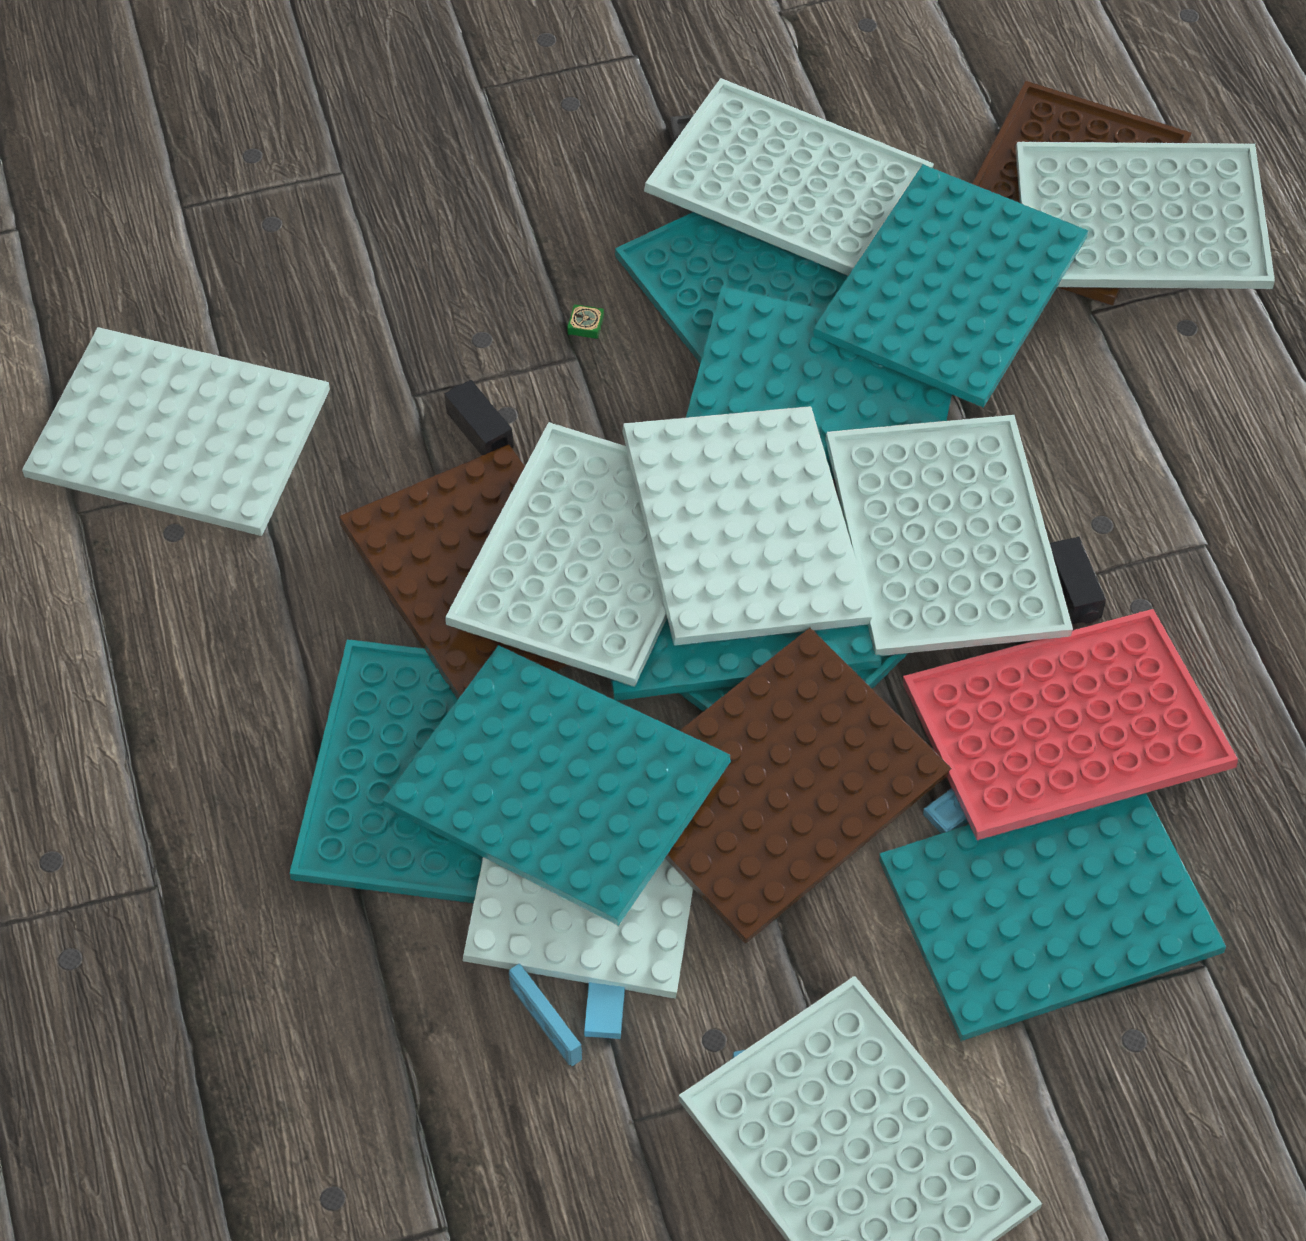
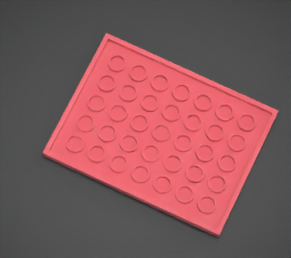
[903,609,1238,840]

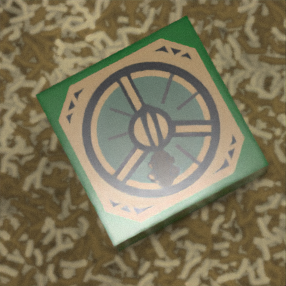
[567,304,604,339]

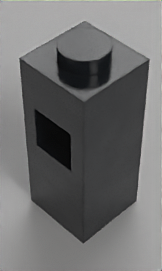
[444,380,514,455]
[1050,536,1106,624]

